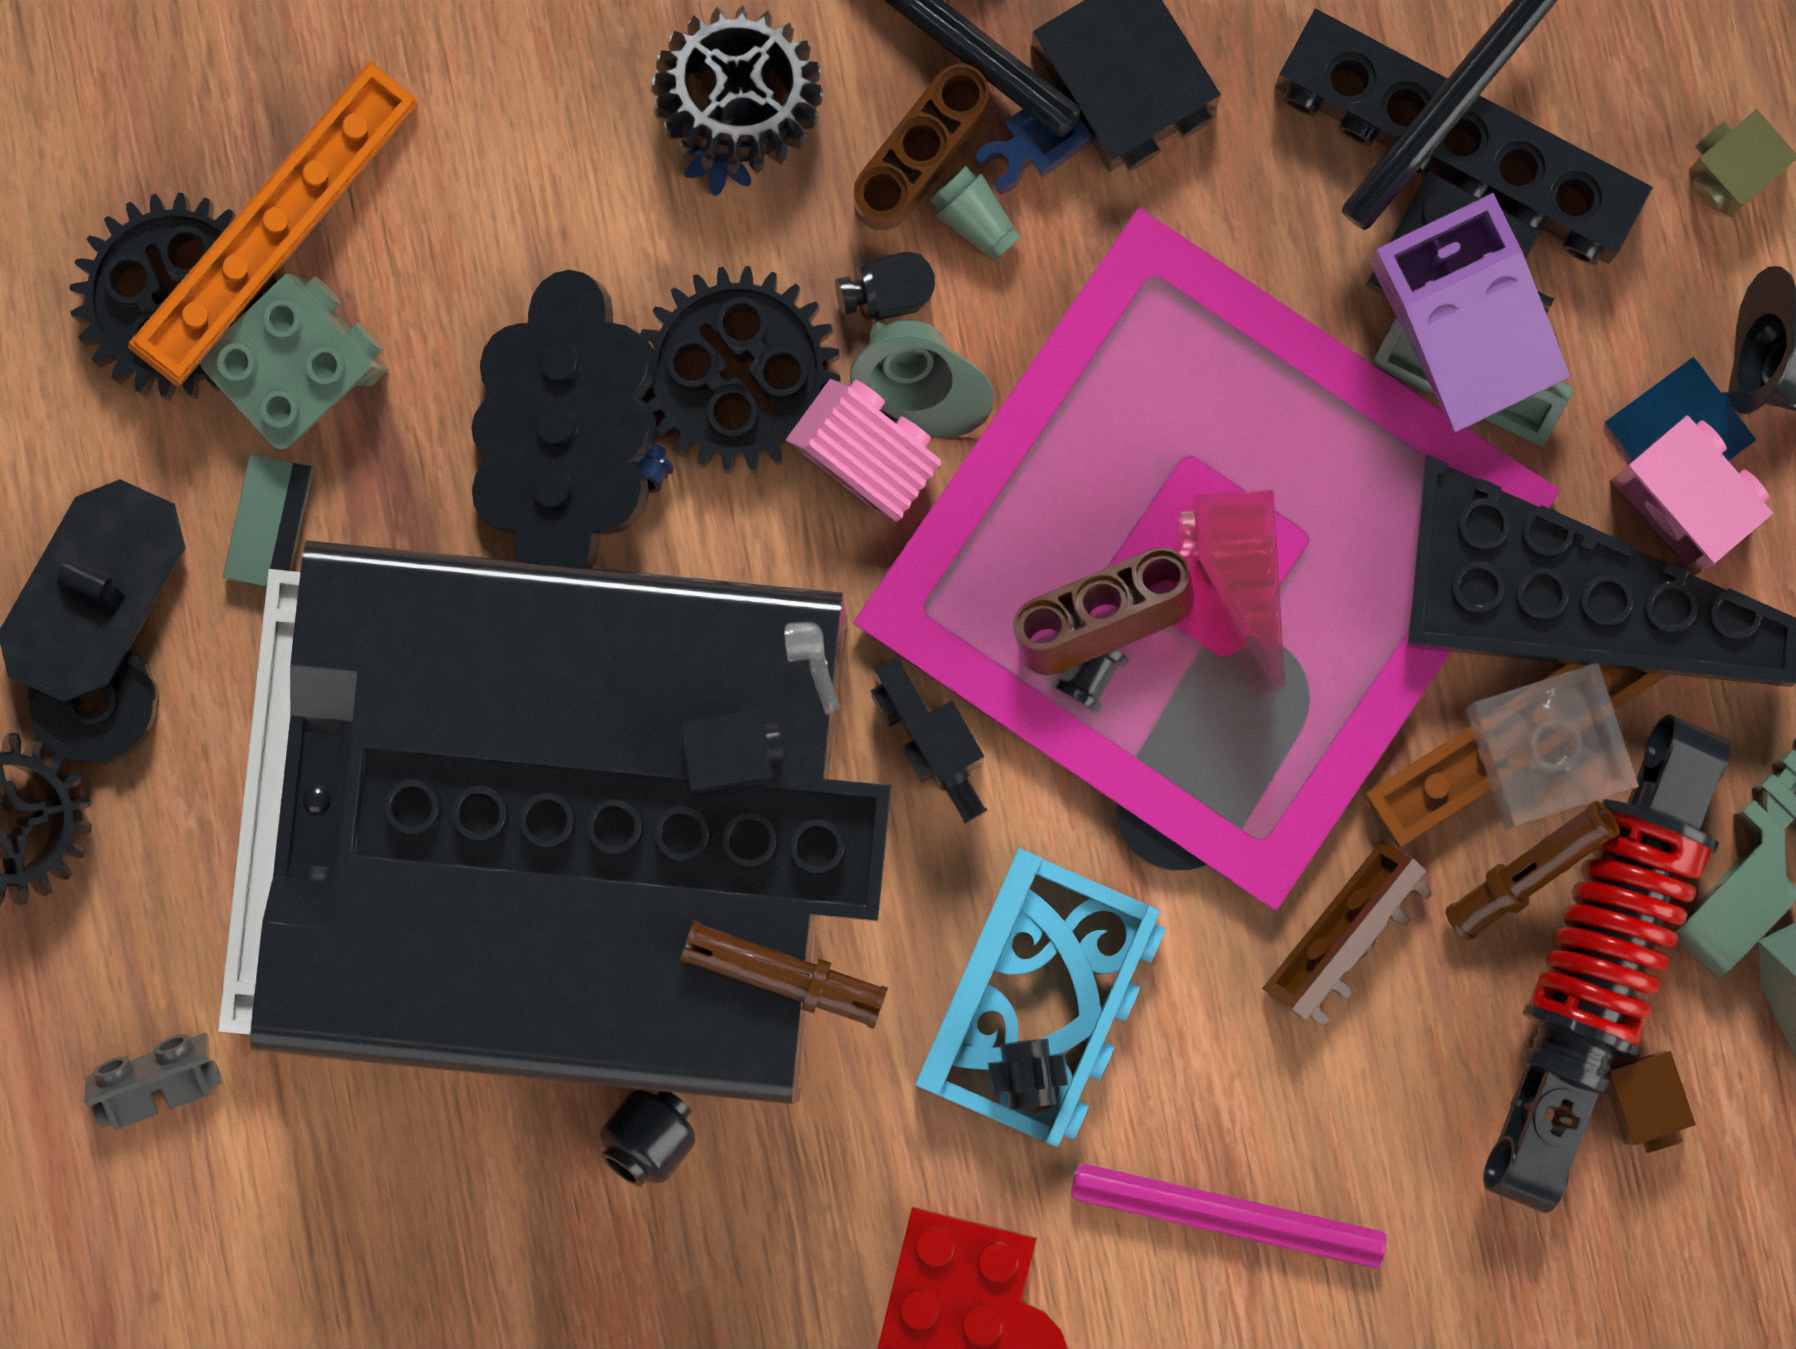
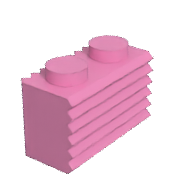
[785,379,941,522]

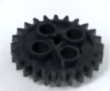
[69,193,278,401]
[640,266,841,474]

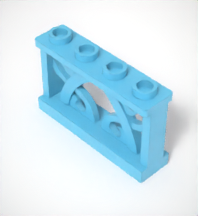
[915,848,1166,1147]

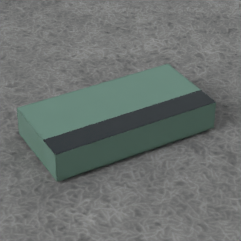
[223,454,315,588]

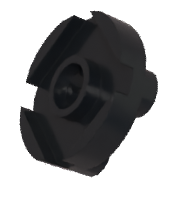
[27,648,159,764]

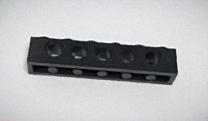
[1275,8,1653,265]

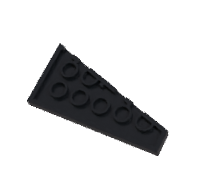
[1406,455,1796,687]

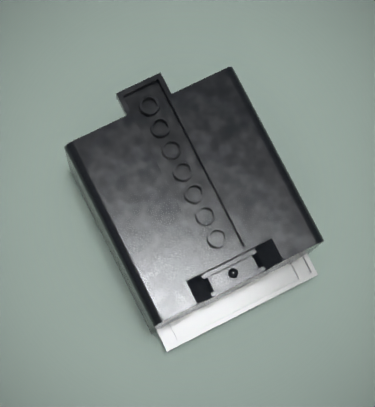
[218,540,892,1104]

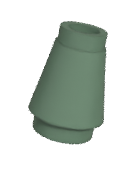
[929,166,1021,261]

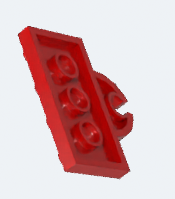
[877,1206,1068,1349]

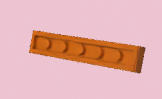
[128,61,419,388]

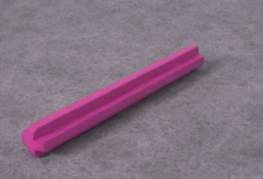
[1071,1163,1387,1268]

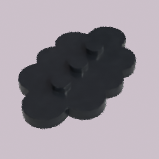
[471,270,657,568]

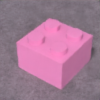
[1610,415,1773,576]

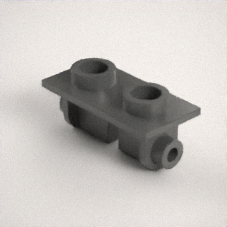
[84,1032,223,1130]

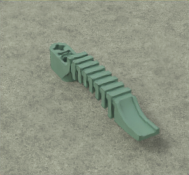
[1673,738,1796,979]

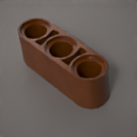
[854,64,989,230]
[1013,547,1195,675]

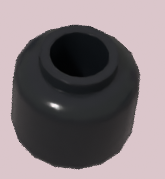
[600,1090,695,1187]

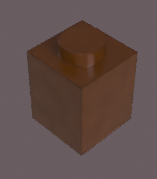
[1606,1051,1696,1153]

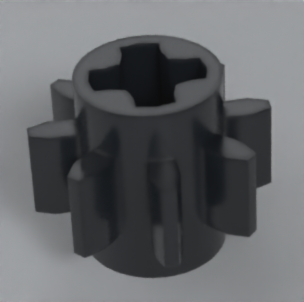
[988,1038,1068,1109]

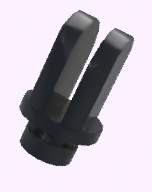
[835,251,935,321]

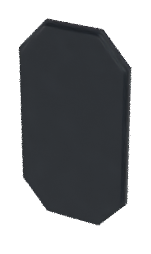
[0,479,186,703]

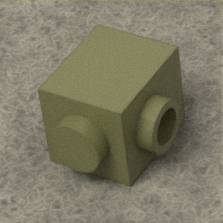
[1689,109,1796,217]

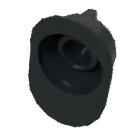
[1728,266,1796,414]

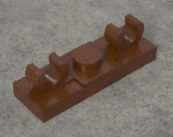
[1262,840,1432,1025]

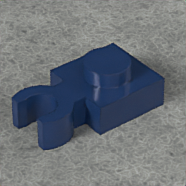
[975,86,1094,194]

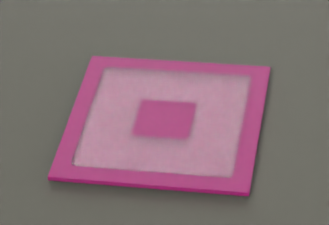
[853,207,1560,912]

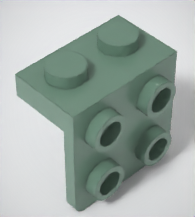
[200,273,389,449]

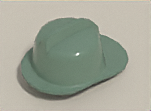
[850,320,994,438]

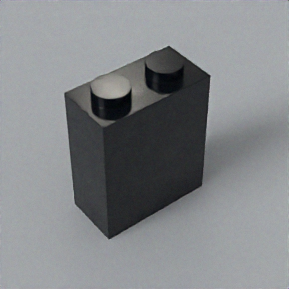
[1031,0,1221,172]

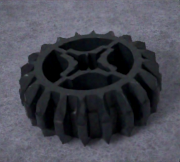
[651,5,823,176]
[0,733,92,906]

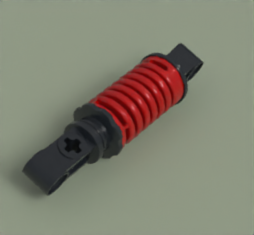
[1483,714,1731,1213]

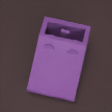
[1369,193,1570,433]

